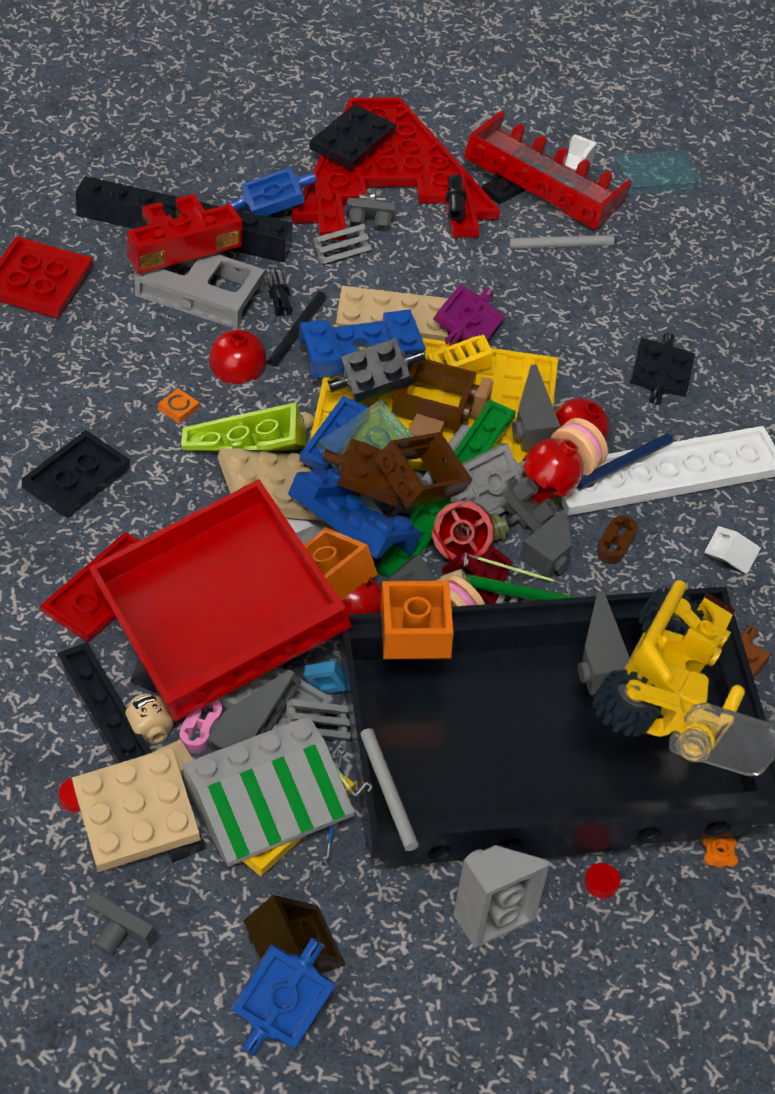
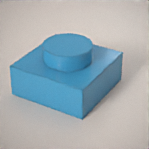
[304,660,345,694]

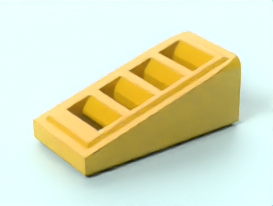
[427,335,493,371]

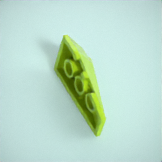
[181,402,307,453]

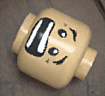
[125,694,174,745]

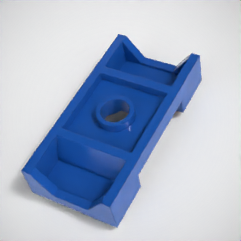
[299,309,426,379]
[288,468,422,559]

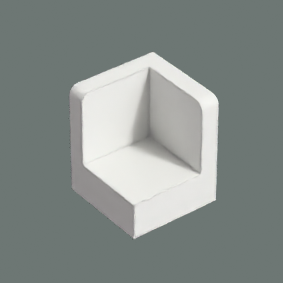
[565,134,597,171]
[704,526,761,574]

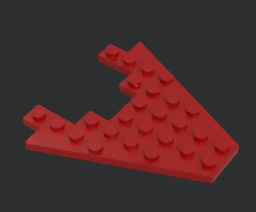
[292,97,500,240]

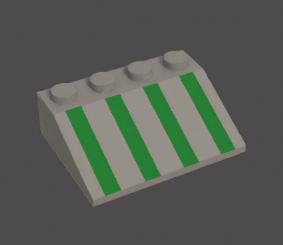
[183,716,355,867]

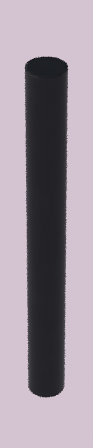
[267,291,326,367]

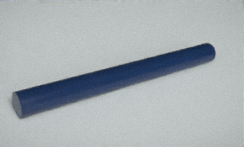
[578,433,673,489]

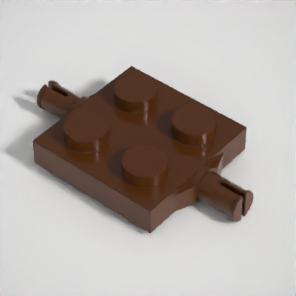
[321,438,408,507]

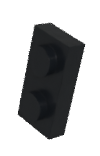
[482,176,526,205]

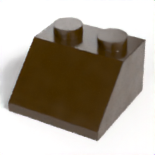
[243,895,346,974]

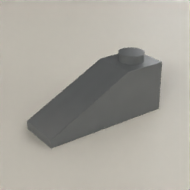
[512,364,561,451]
[578,590,630,695]
[207,669,302,749]

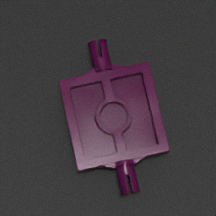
[433,284,505,346]

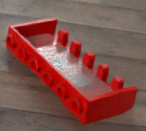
[464,111,632,230]

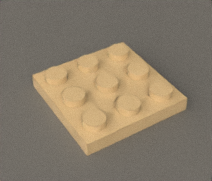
[218,448,324,521]
[72,747,201,872]

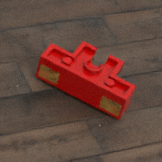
[127,194,242,274]

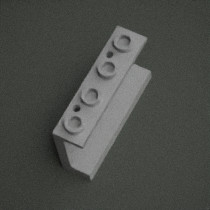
[135,253,265,329]

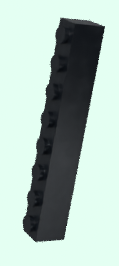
[76,176,293,263]

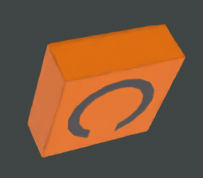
[158,388,200,424]

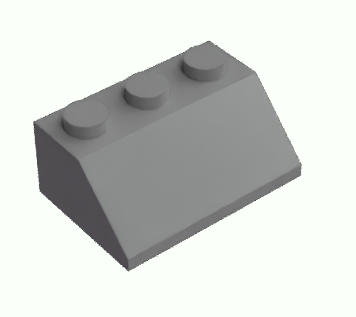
[453,845,549,948]

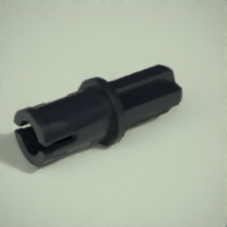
[446,174,467,221]
[267,268,293,316]

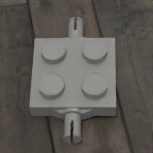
[451,443,526,515]

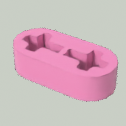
[179,699,222,753]

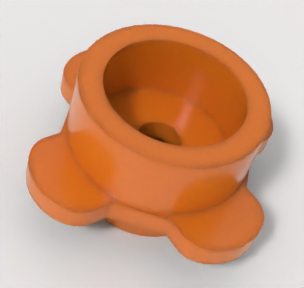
[703,837,738,868]

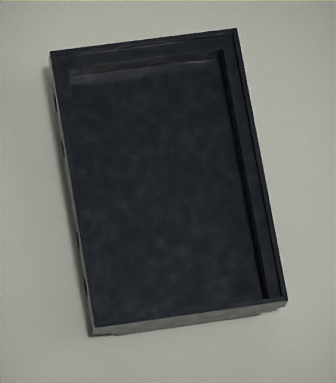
[339,586,775,867]

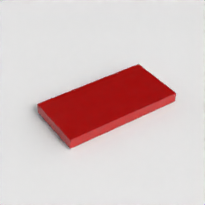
[40,531,140,643]

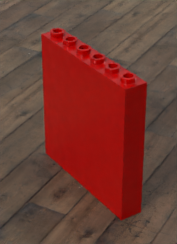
[88,479,352,722]

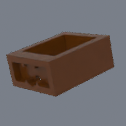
[391,359,479,432]
[375,432,472,509]

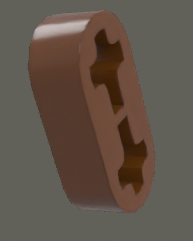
[597,516,638,564]

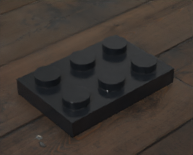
[309,104,397,170]
[21,430,130,518]

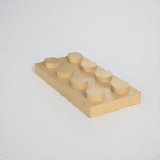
[336,286,448,341]

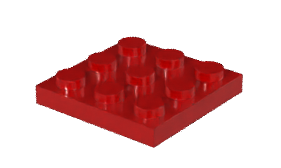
[0,236,93,318]

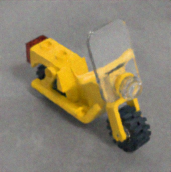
[592,580,775,776]

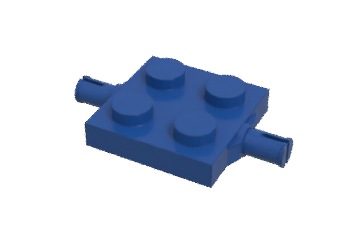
[228,167,317,217]
[231,938,335,1055]

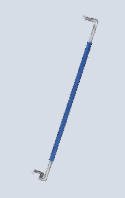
[319,755,342,868]

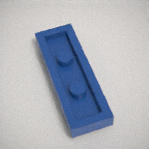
[299,396,369,471]

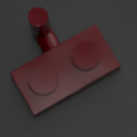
[442,545,513,604]

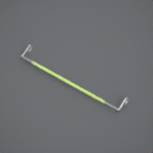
[464,552,571,595]
[331,745,372,796]

